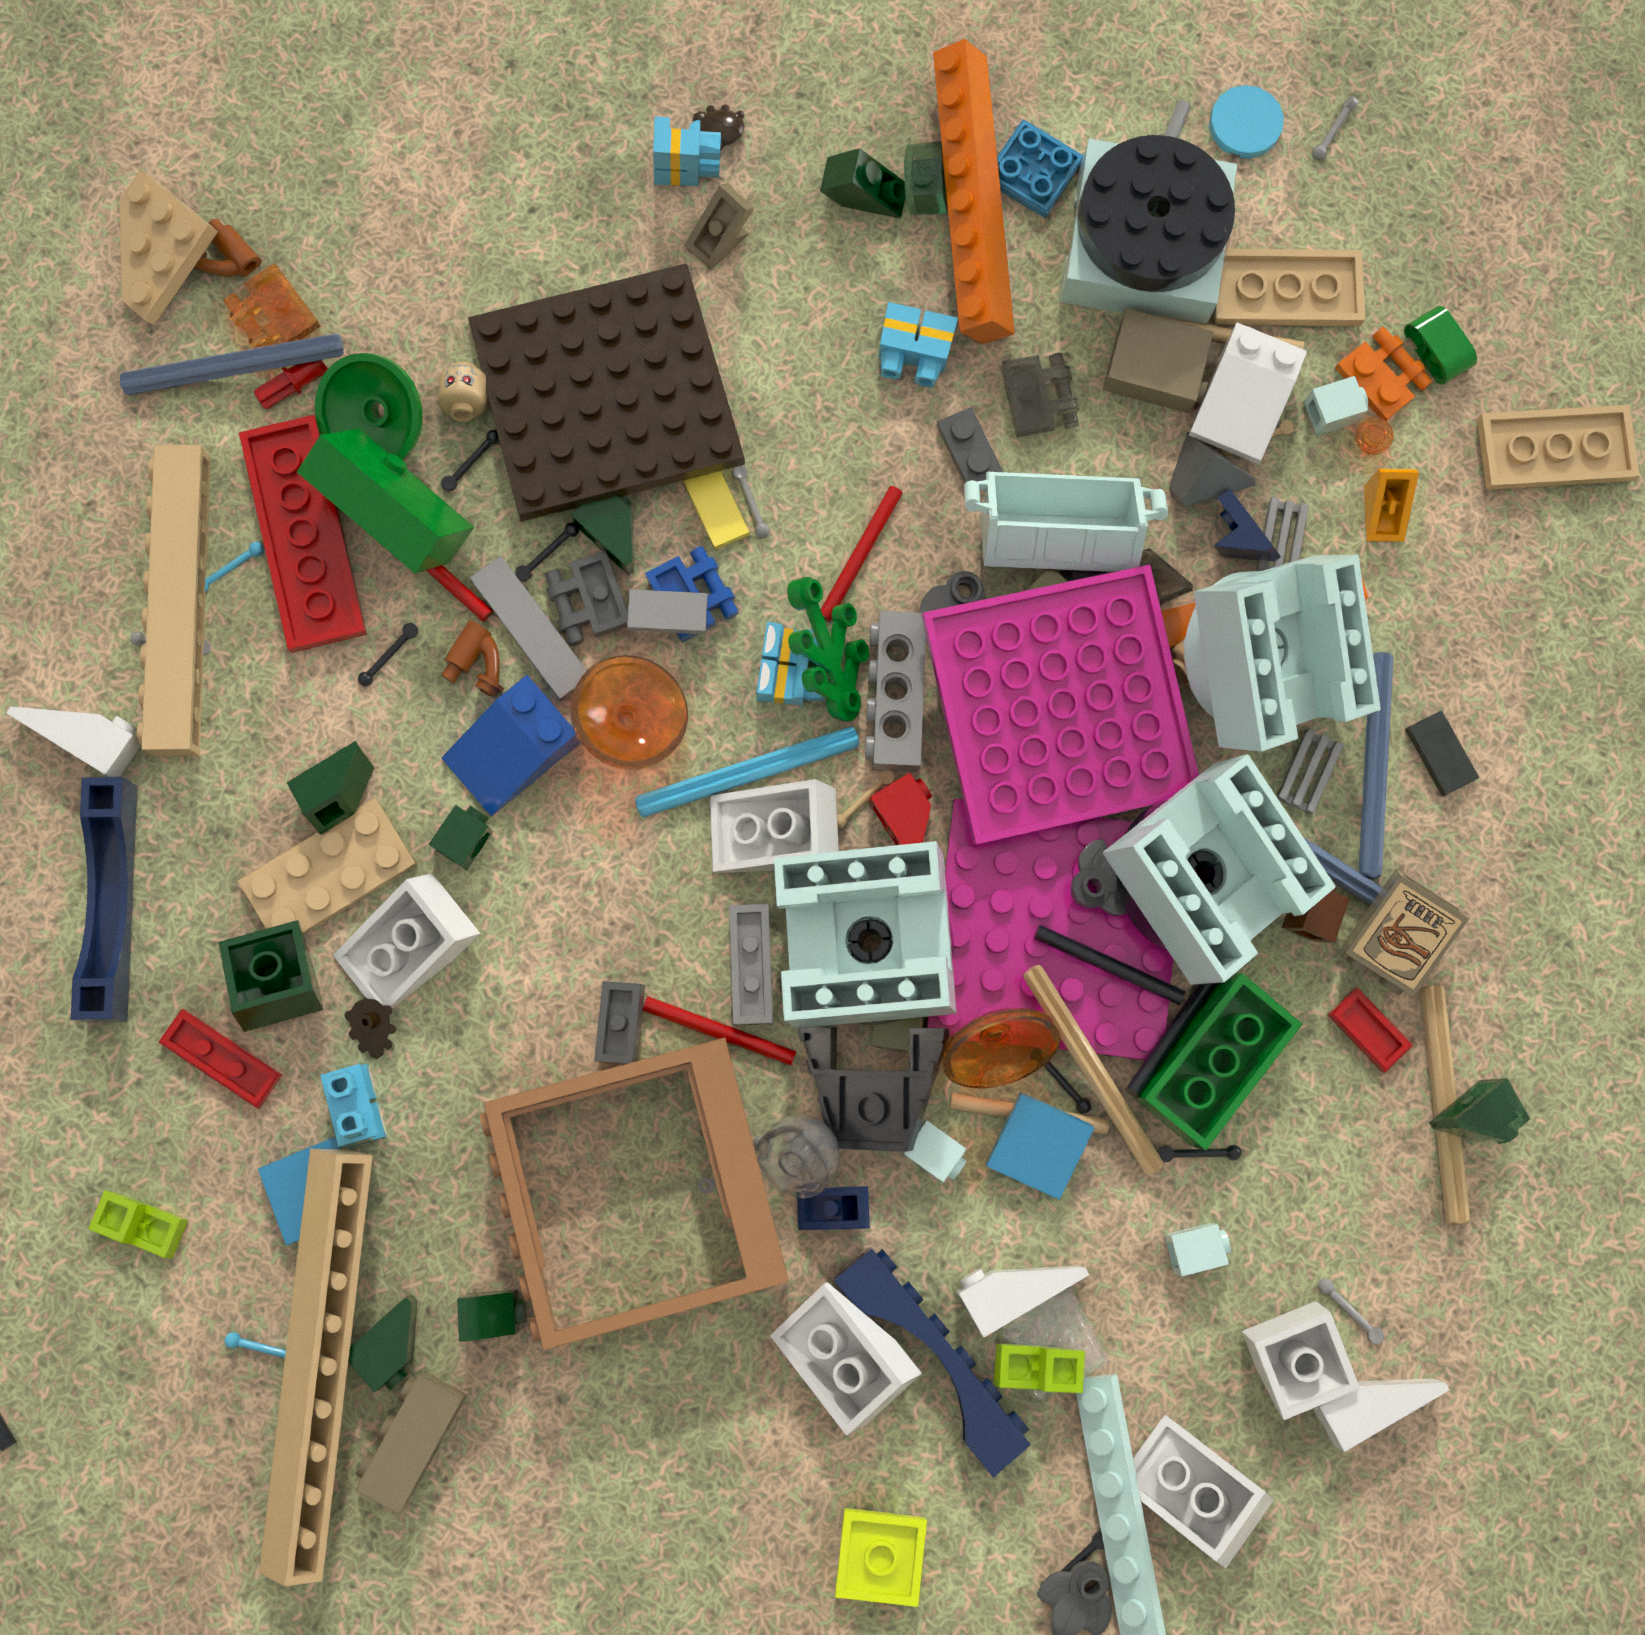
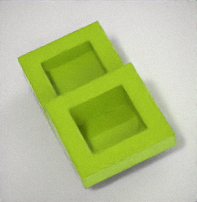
[88,1190,188,1259]
[994,1343,1085,1393]

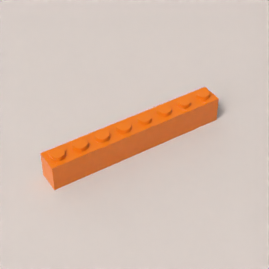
[933,39,1015,344]

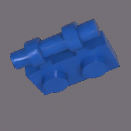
[645,546,739,643]

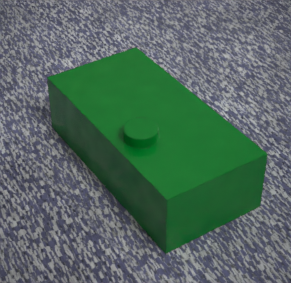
[297,428,474,574]
[1131,973,1302,1150]

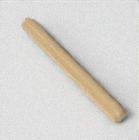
[1023,965,1164,1175]
[1421,985,1470,1224]

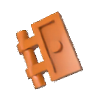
[1335,326,1434,423]

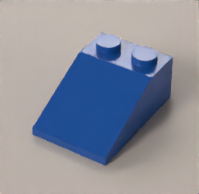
[441,675,581,817]

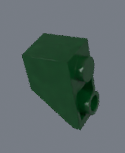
[820,148,908,218]
[287,741,374,835]

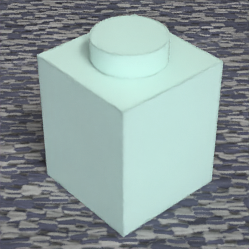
[1304,376,1368,436]
[901,1120,967,1183]
[1164,1223,1231,1276]

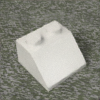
[1242,1301,1360,1420]

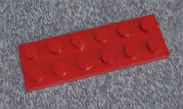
[239,415,367,653]

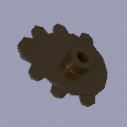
[693,104,745,150]
[344,998,396,1059]

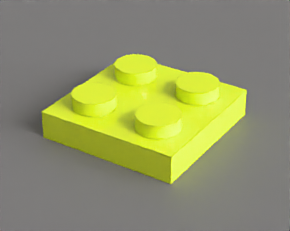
[835,1508,927,1607]

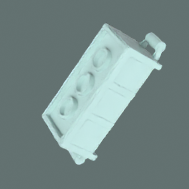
[964,472,1168,572]

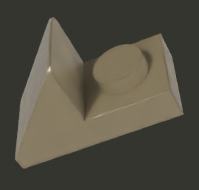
[685,184,754,270]

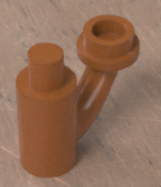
[192,218,261,277]
[441,620,504,698]

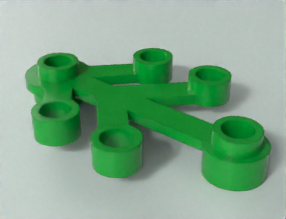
[787,577,869,722]

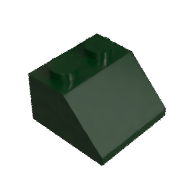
[218,920,324,1032]

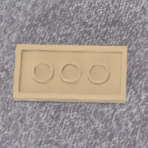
[1213,249,1365,326]
[1477,405,1640,490]
[238,798,417,935]

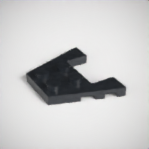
[798,1027,949,1152]

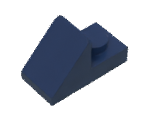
[1214,489,1281,562]
[797,1186,870,1230]

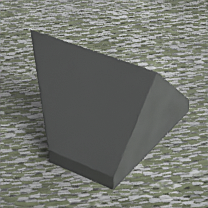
[1169,432,1256,507]

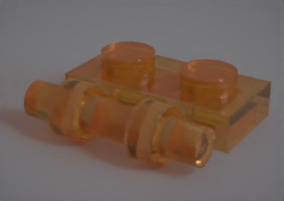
[224,263,321,348]

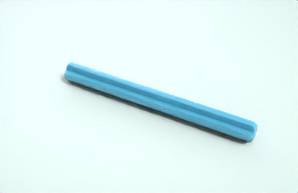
[635,726,859,817]

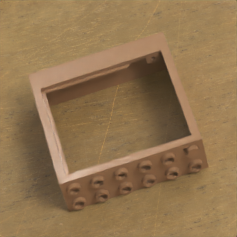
[480,1038,789,1350]

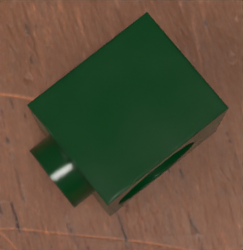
[429,805,493,871]

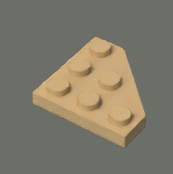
[119,169,218,325]

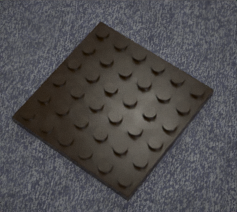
[468,263,745,522]

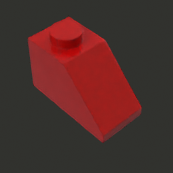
[868,772,932,845]

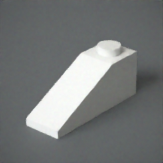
[6,706,141,777]
[956,1266,1089,1337]
[1313,1378,1450,1452]

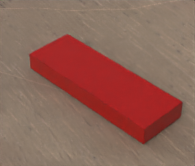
[158,1009,283,1109]

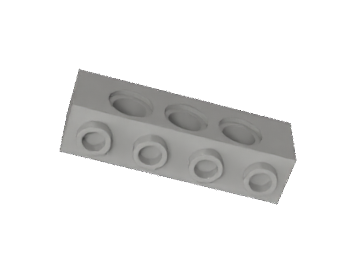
[865,611,926,772]

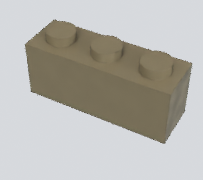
[355,1371,467,1514]

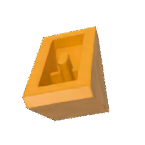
[1364,469,1419,542]

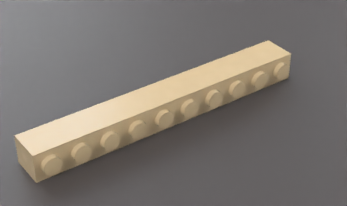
[259,1149,373,1587]

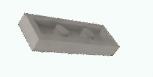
[729,904,773,1025]

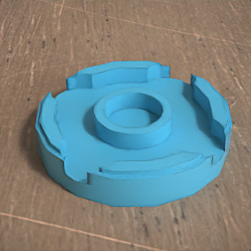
[1209,85,1284,159]

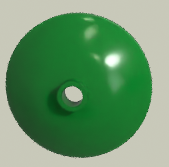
[315,353,423,460]

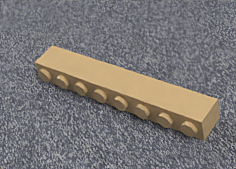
[137,445,211,757]

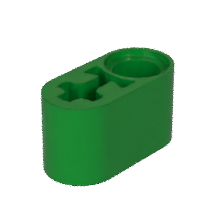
[1404,306,1477,385]

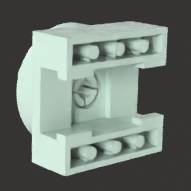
[1183,555,1381,752]

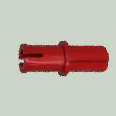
[254,360,328,409]

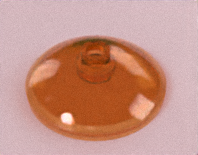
[570,655,688,770]
[941,1007,1061,1089]

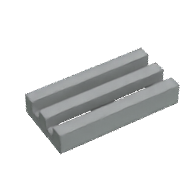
[1256,497,1309,571]
[1276,728,1344,815]

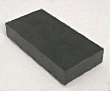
[1405,710,1480,797]

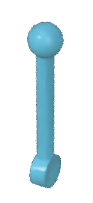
[205,542,264,592]
[224,1332,286,1358]

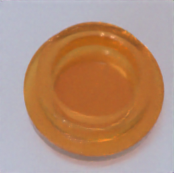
[1355,417,1394,455]

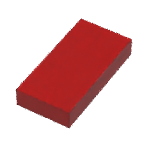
[1327,987,1413,1073]

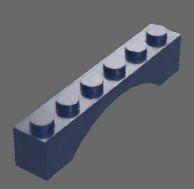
[71,777,137,1023]
[833,1247,1031,1478]

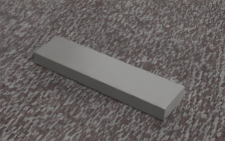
[470,556,592,701]

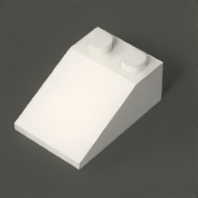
[1189,322,1307,464]
[710,779,839,873]
[333,873,480,1009]
[770,1282,922,1436]
[1133,1415,1274,1568]

